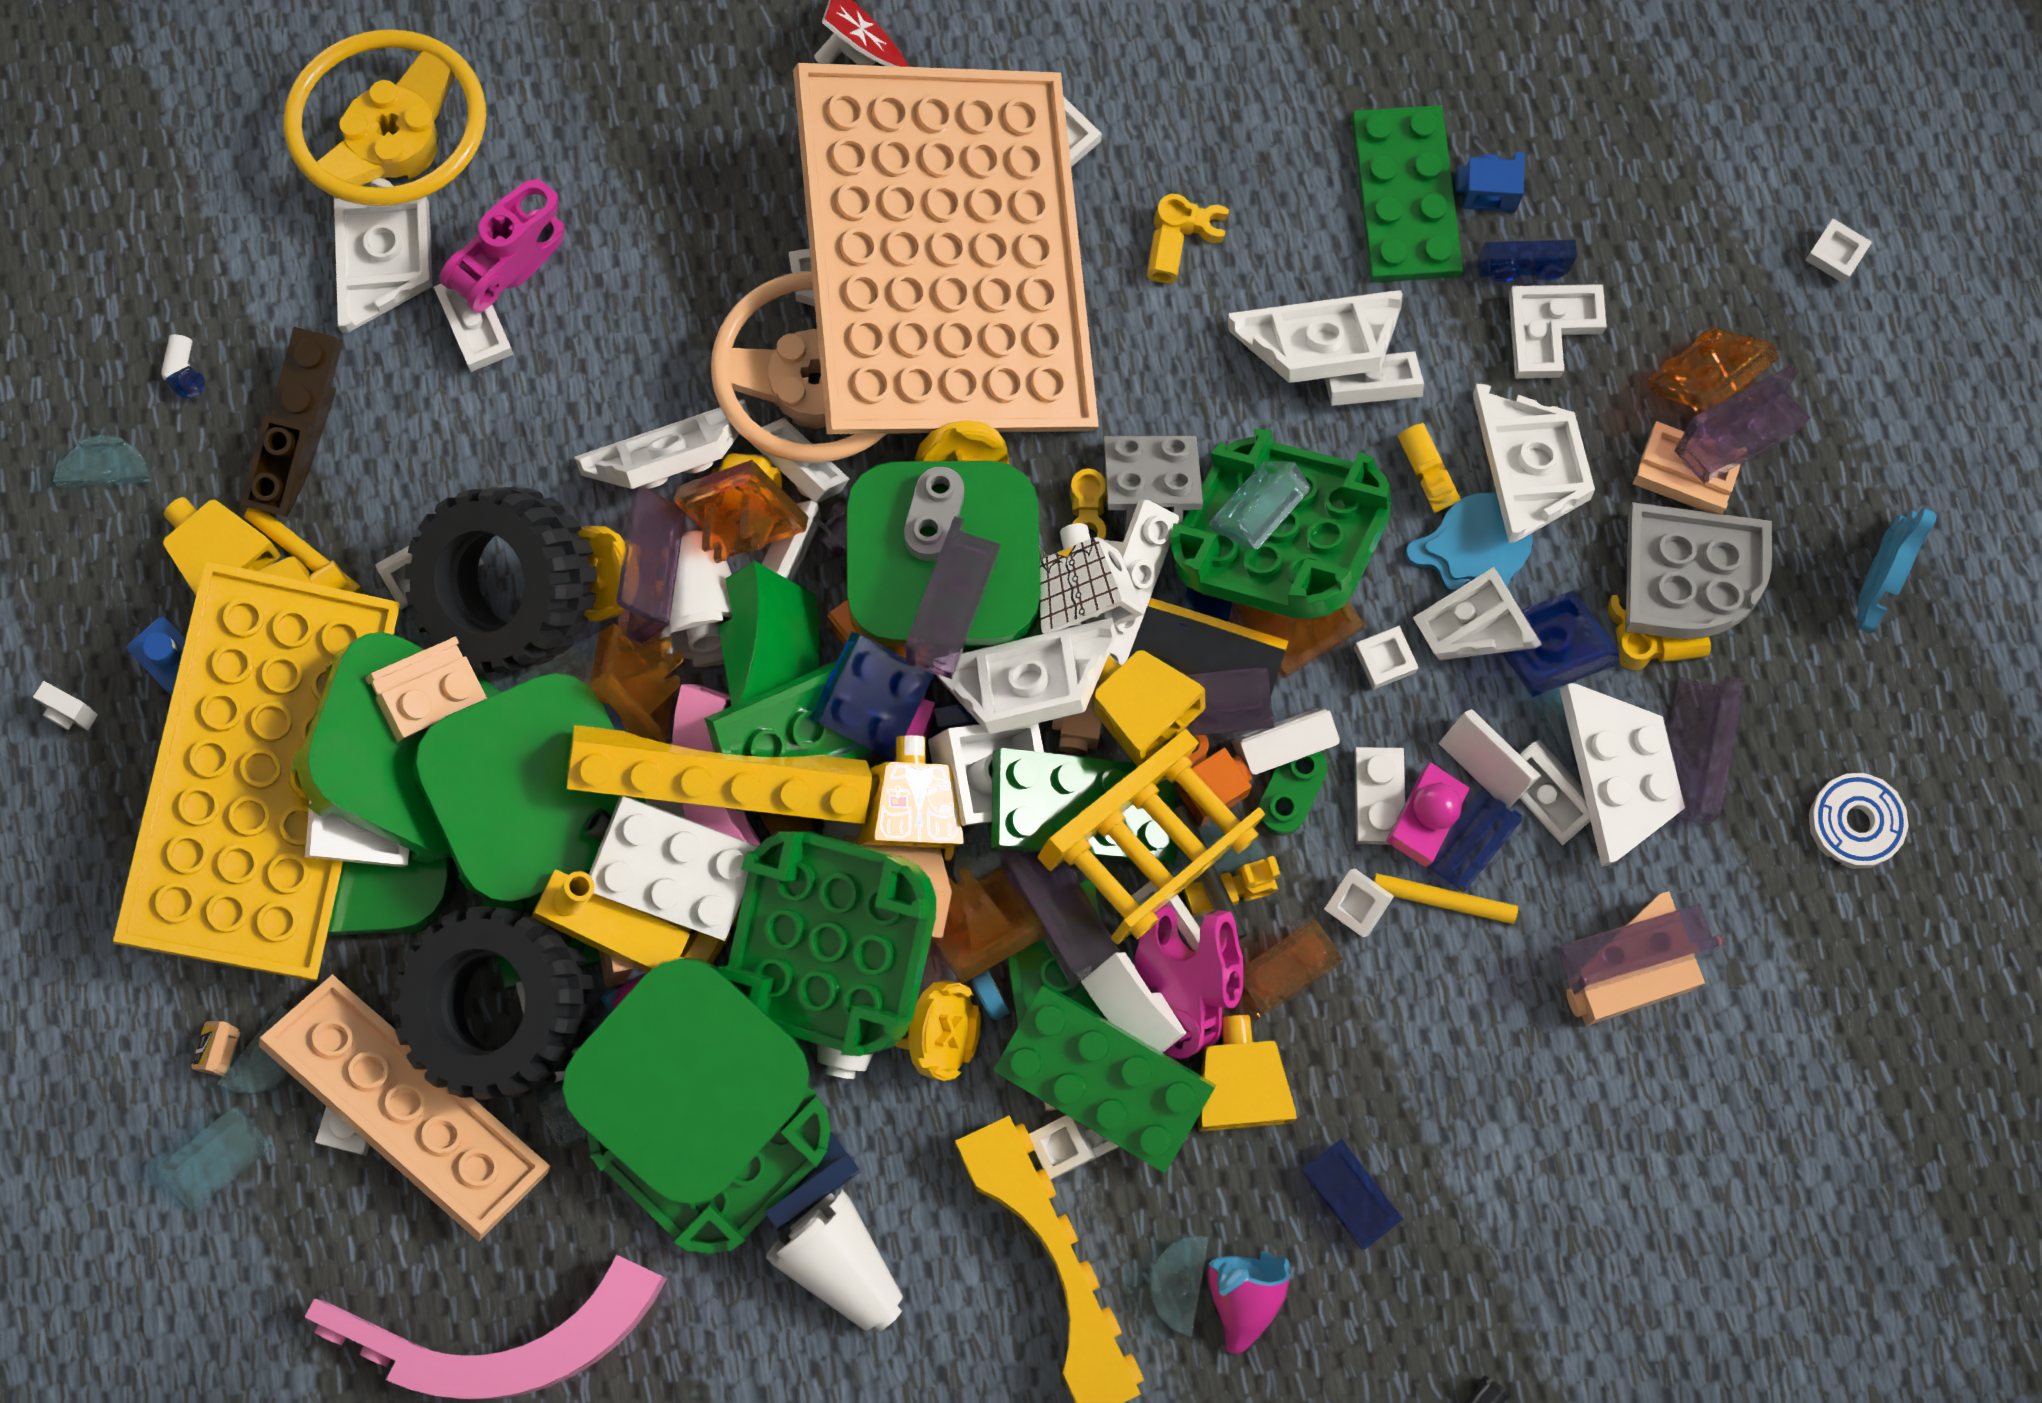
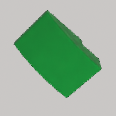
[718,561,820,706]

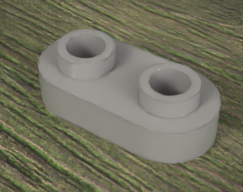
[904,467,964,561]

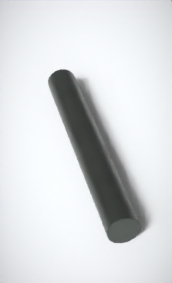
[1172,805,1247,941]

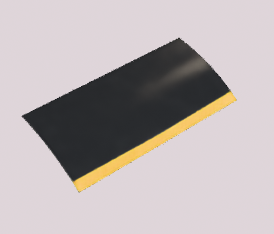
[1127,597,1289,726]

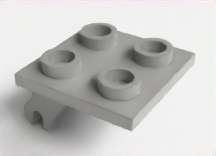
[1104,436,1203,551]

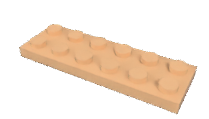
[259,974,550,1242]

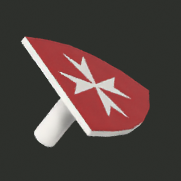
[814,0,909,67]

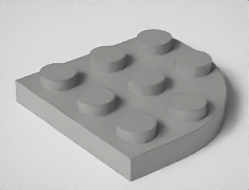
[1625,503,1772,639]

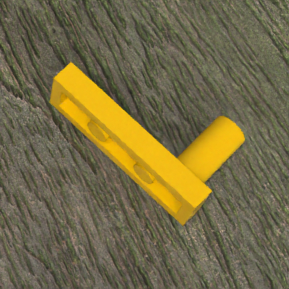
[531,869,690,973]

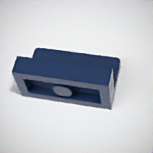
[765,1131,860,1231]

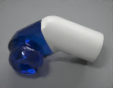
[161,334,205,399]

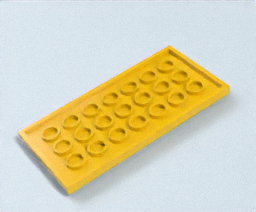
[113,560,400,982]

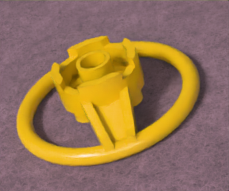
[283,30,486,206]

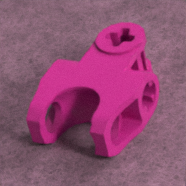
[439,179,565,313]
[1135,905,1243,1059]

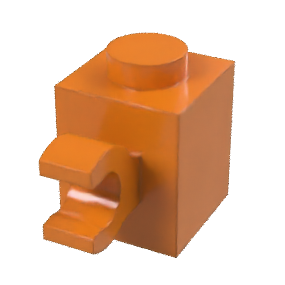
[1175,728,1252,827]

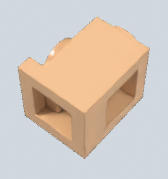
[1052,683,1101,755]

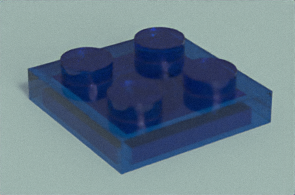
[1501,590,1619,697]
[810,631,934,761]

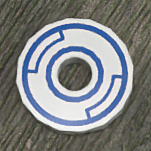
[1809,773,1908,869]

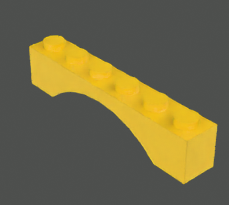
[567,725,872,824]
[955,1115,1144,1403]

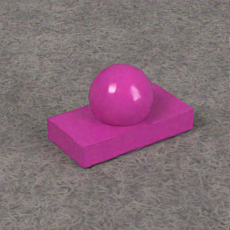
[1386,762,1470,867]

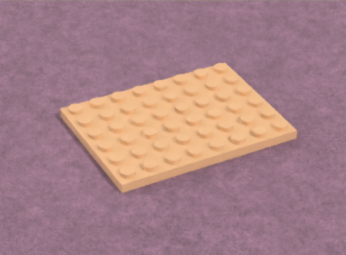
[793,63,1099,434]

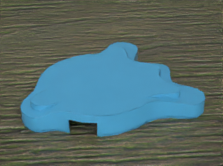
[1405,492,1533,593]
[1856,507,1937,633]

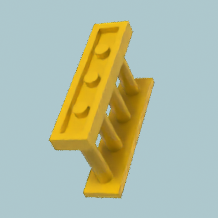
[1037,729,1265,945]

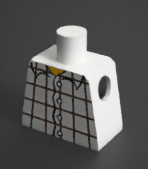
[1040,523,1144,634]

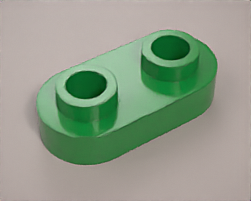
[1258,751,1328,836]

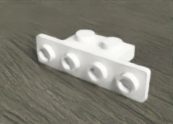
[1104,499,1179,665]

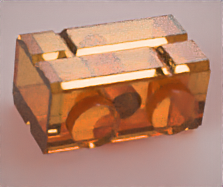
[1241,919,1343,1021]

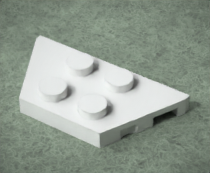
[334,178,433,333]
[1228,290,1402,383]
[1473,384,1595,543]
[575,399,750,489]
[932,618,1117,735]
[1559,683,1685,867]

